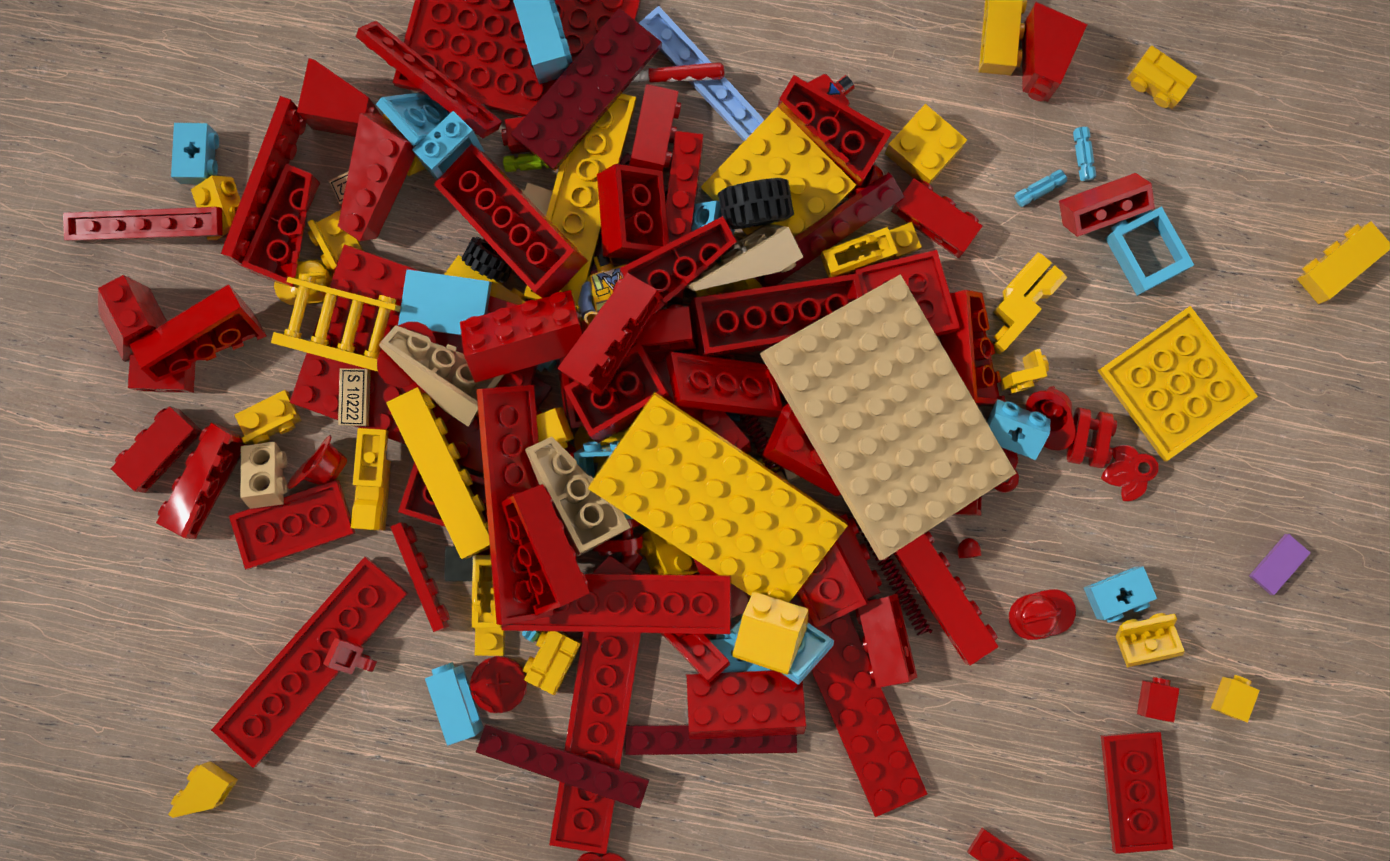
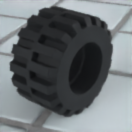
[718,178,794,230]

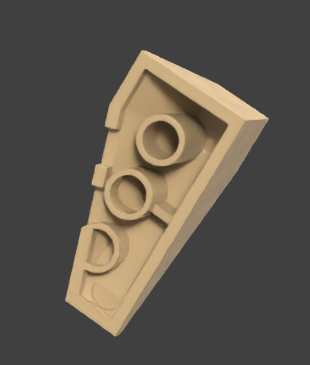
[686,224,803,291]
[379,325,505,427]
[525,437,631,557]

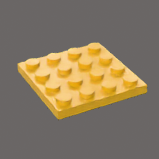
[701,107,857,237]
[1097,306,1258,462]

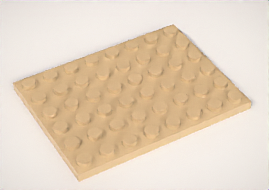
[760,274,1016,560]

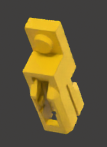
[821,222,922,278]
[993,252,1067,354]
[351,428,391,531]
[472,555,505,656]

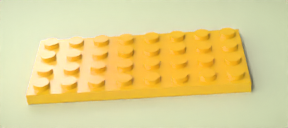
[588,392,848,603]

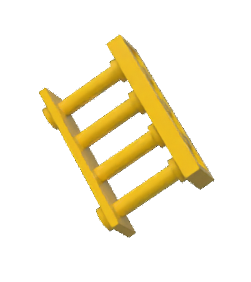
[271,274,401,371]

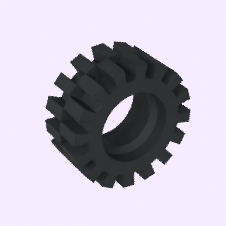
[462,237,513,283]

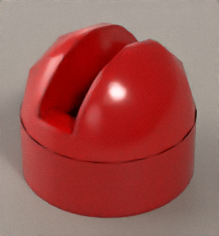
[958,538,982,559]

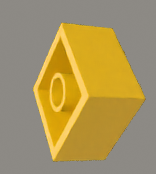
[885,104,967,184]

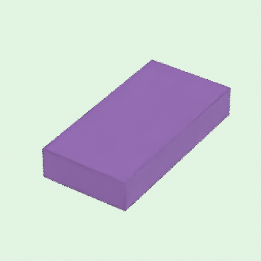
[1249,534,1310,595]

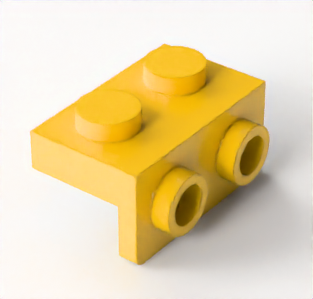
[191,175,241,240]
[1000,349,1049,394]
[640,530,698,574]
[1115,613,1185,668]

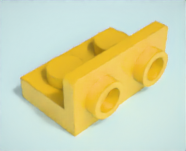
[307,210,364,271]
[234,390,302,445]

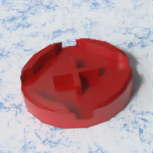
[470,656,528,713]

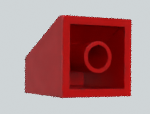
[1022,2,1088,102]
[297,58,381,137]
[98,275,167,362]

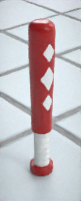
[632,62,725,83]

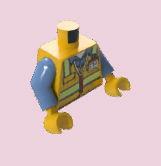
[578,254,668,331]

